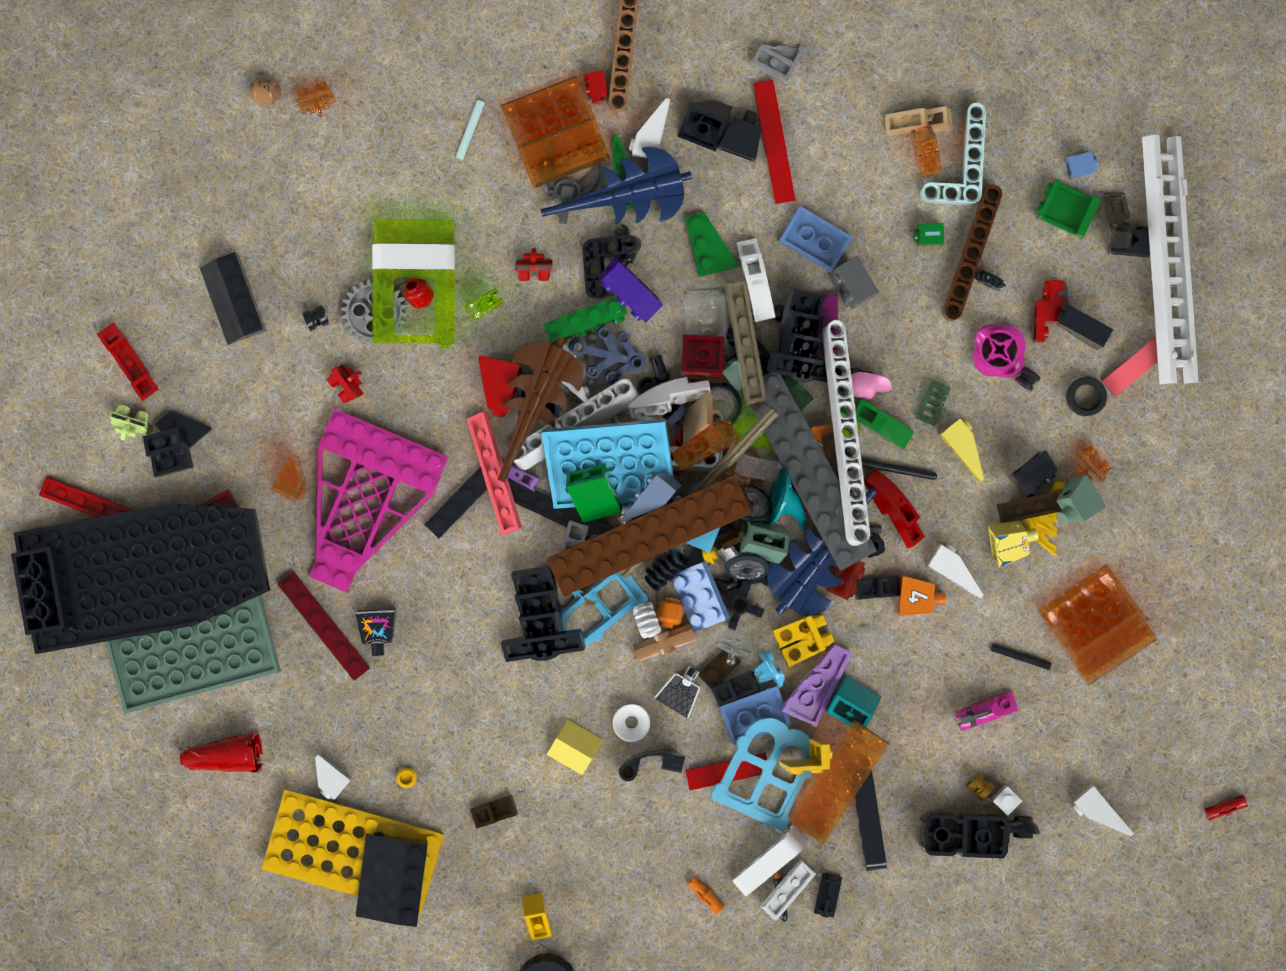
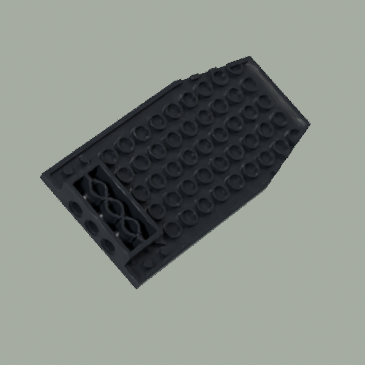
[11,503,270,654]

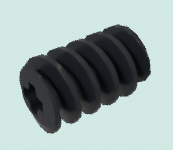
[645,548,689,591]

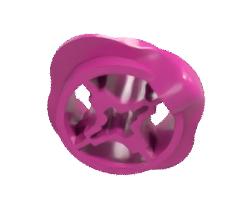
[973,324,1026,378]

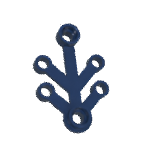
[569,326,647,384]

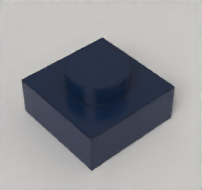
[663,404,687,426]

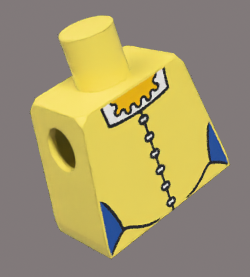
[988,521,1039,568]

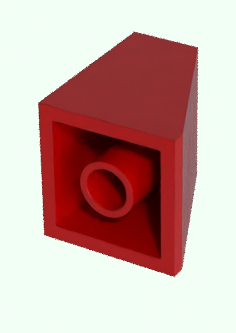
[478,355,521,418]

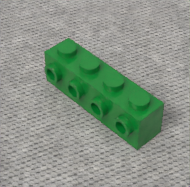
[543,296,628,344]

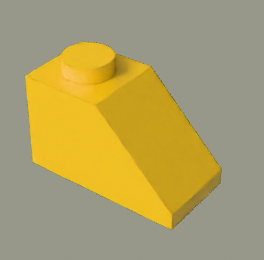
[522,893,552,941]

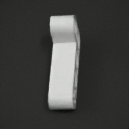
[732,825,808,896]

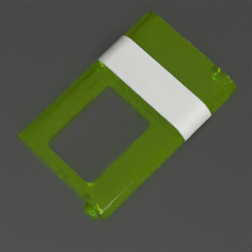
[372,219,455,349]

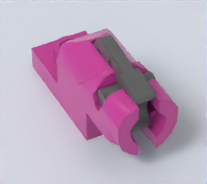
[955,691,1019,731]

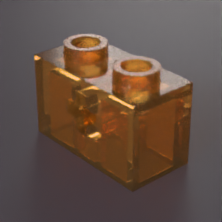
[910,125,942,177]

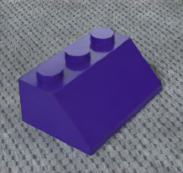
[600,256,663,323]

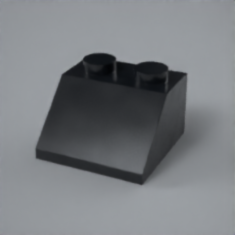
[1008,450,1058,497]

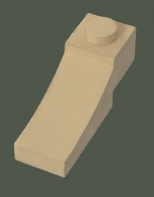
[885,106,953,136]

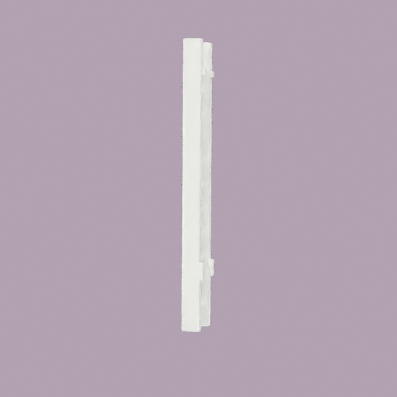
[1142,135,1199,384]

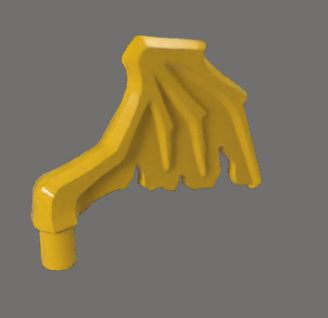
[1020,481,1067,556]

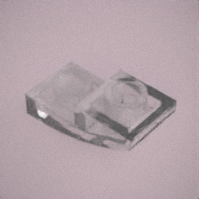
[736,455,781,483]

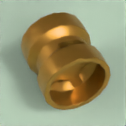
[966,772,995,801]

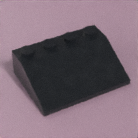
[355,833,428,927]

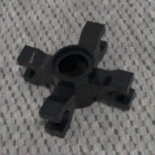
[720,580,764,631]

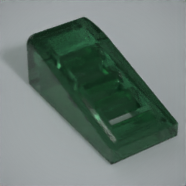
[916,379,951,426]

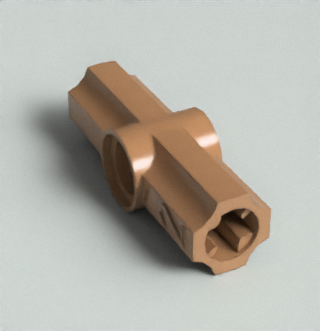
[632,624,696,662]

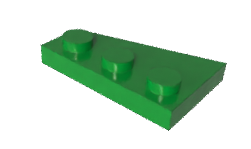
[684,212,739,277]

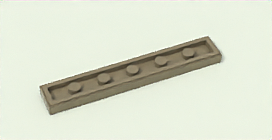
[725,280,767,405]

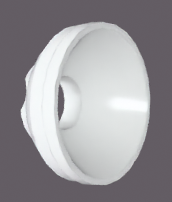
[613,704,650,742]

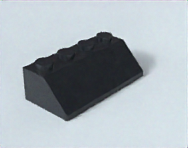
[200,252,266,345]

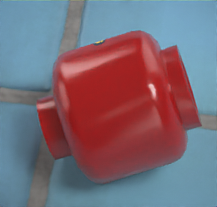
[403,278,434,309]

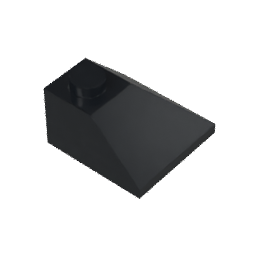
[678,100,733,152]

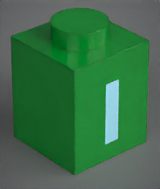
[913,223,944,246]

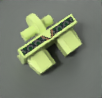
[110,405,149,441]

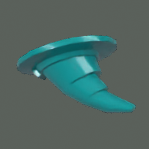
[766,469,806,531]

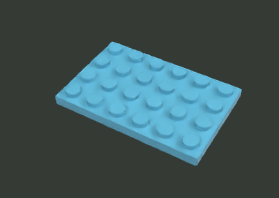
[541,419,677,509]

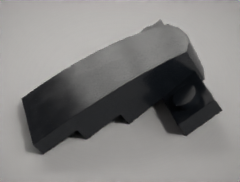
[766,287,837,383]
[501,566,586,662]

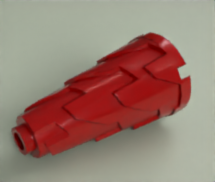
[180,731,263,773]

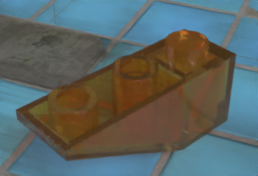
[671,420,739,471]

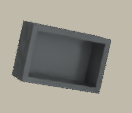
[831,255,879,309]

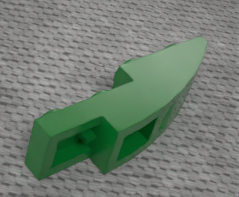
[840,391,914,450]

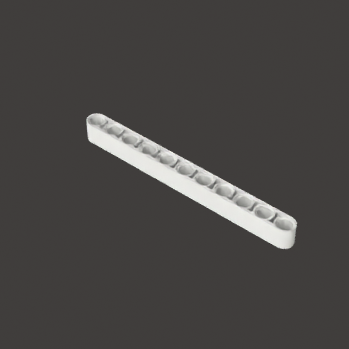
[822,320,870,546]

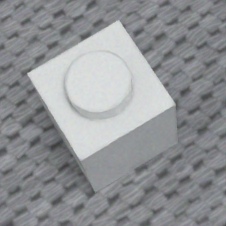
[990,784,1022,816]

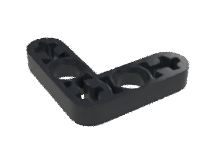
[582,235,641,299]

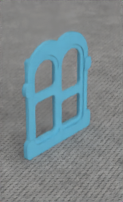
[555,534,648,645]
[710,718,813,831]

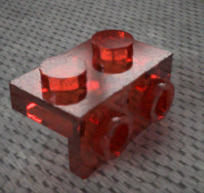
[825,560,865,601]

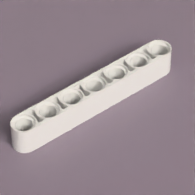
[514,379,639,470]

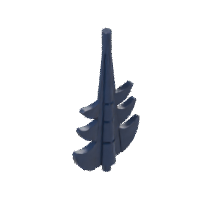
[540,147,692,224]
[767,488,877,615]

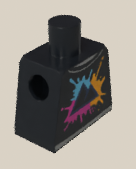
[355,609,397,656]

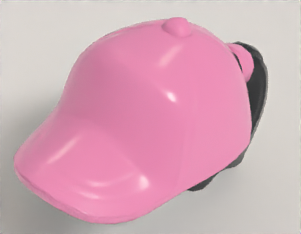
[836,367,891,400]

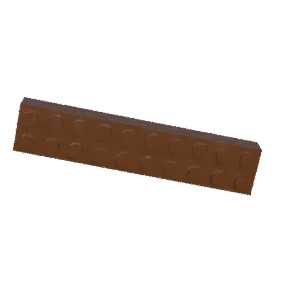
[547,473,755,597]

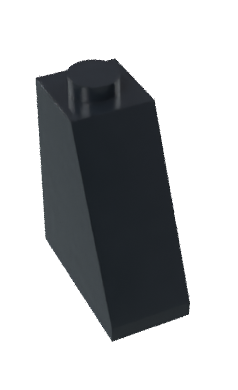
[1057,305,1114,350]

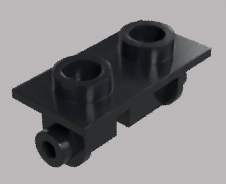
[814,873,843,918]

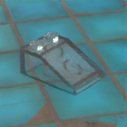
[684,287,730,353]

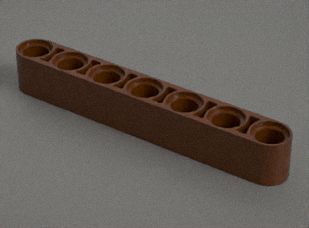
[942,184,1002,321]

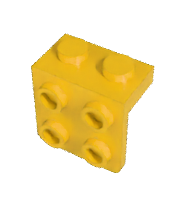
[779,738,832,774]

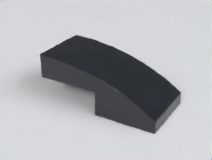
[854,575,900,600]
[711,670,759,707]

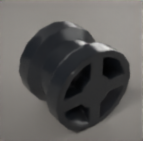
[1015,367,1041,392]

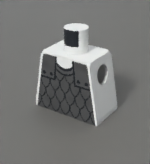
[654,666,700,719]

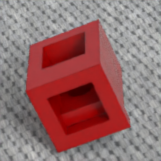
[583,71,608,104]

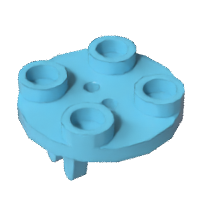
[754,650,785,688]

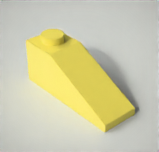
[939,419,984,482]

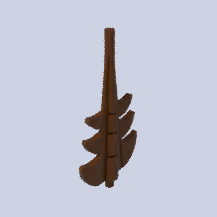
[497,336,583,483]

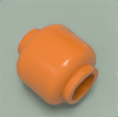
[656,597,684,629]

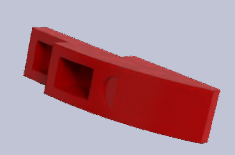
[864,469,925,549]

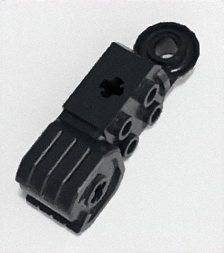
[918,811,1040,859]

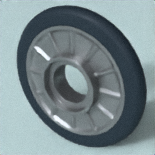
[724,554,770,581]

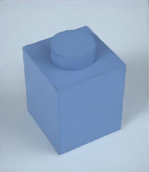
[1065,151,1098,179]

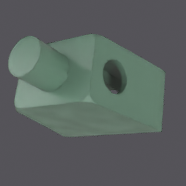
[1057,475,1106,523]

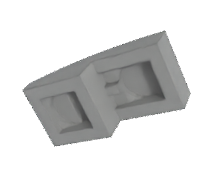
[561,521,589,551]

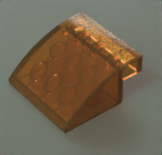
[501,75,610,189]
[1038,564,1157,686]

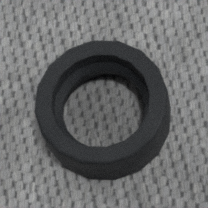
[1066,377,1107,417]

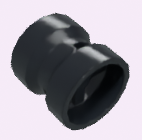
[303,305,329,332]

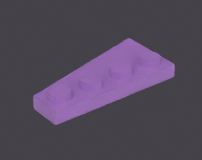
[780,643,852,727]

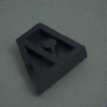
[155,411,212,449]

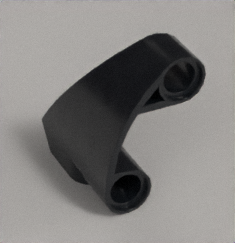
[619,749,686,781]

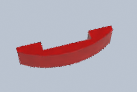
[97,322,159,401]

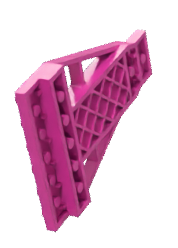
[309,409,449,593]

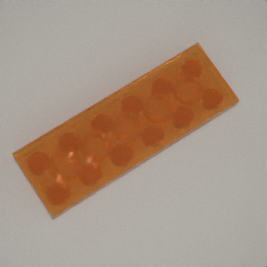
[789,720,889,844]

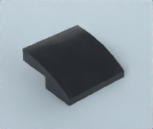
[143,427,194,477]

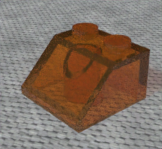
[271,453,308,502]

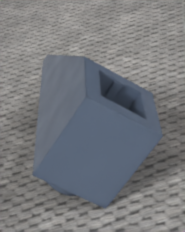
[621,470,682,522]

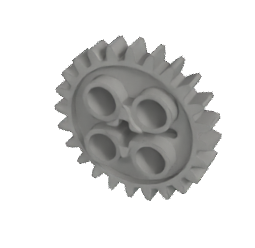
[341,279,408,346]

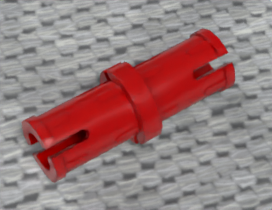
[1204,795,1248,821]

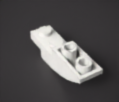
[737,238,775,322]
[628,377,711,418]

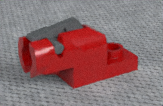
[1034,280,1070,343]

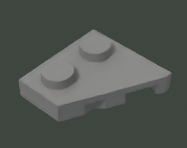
[751,44,805,84]

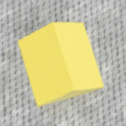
[547,719,603,775]

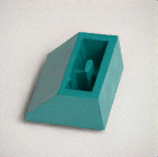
[825,676,882,734]

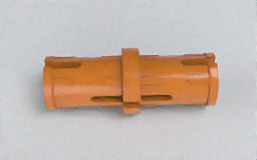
[687,876,725,914]

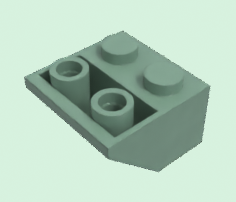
[740,520,790,564]

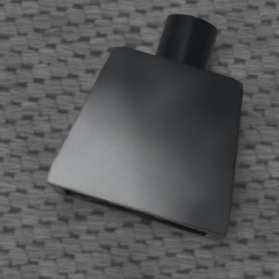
[718,110,762,162]

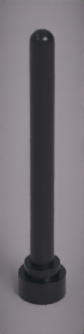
[847,451,937,480]

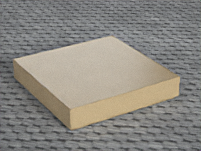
[683,392,713,448]

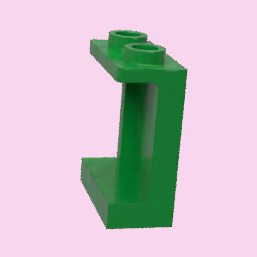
[1036,179,1101,239]
[566,464,623,522]

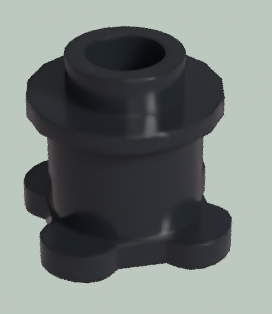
[867,534,885,558]

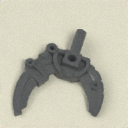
[539,137,601,224]

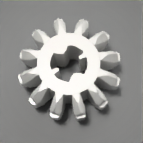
[633,602,661,638]

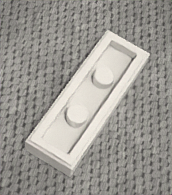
[760,860,816,921]

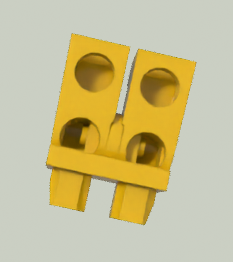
[771,614,835,667]

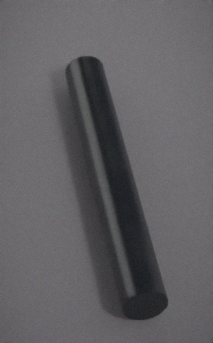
[990,643,1052,670]

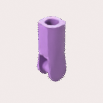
[507,464,540,491]

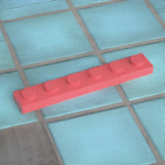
[466,412,522,535]

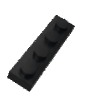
[424,467,487,539]

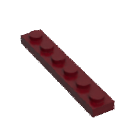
[277,572,370,681]

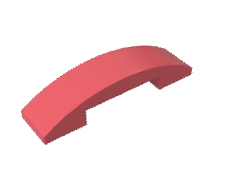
[1102,335,1158,396]

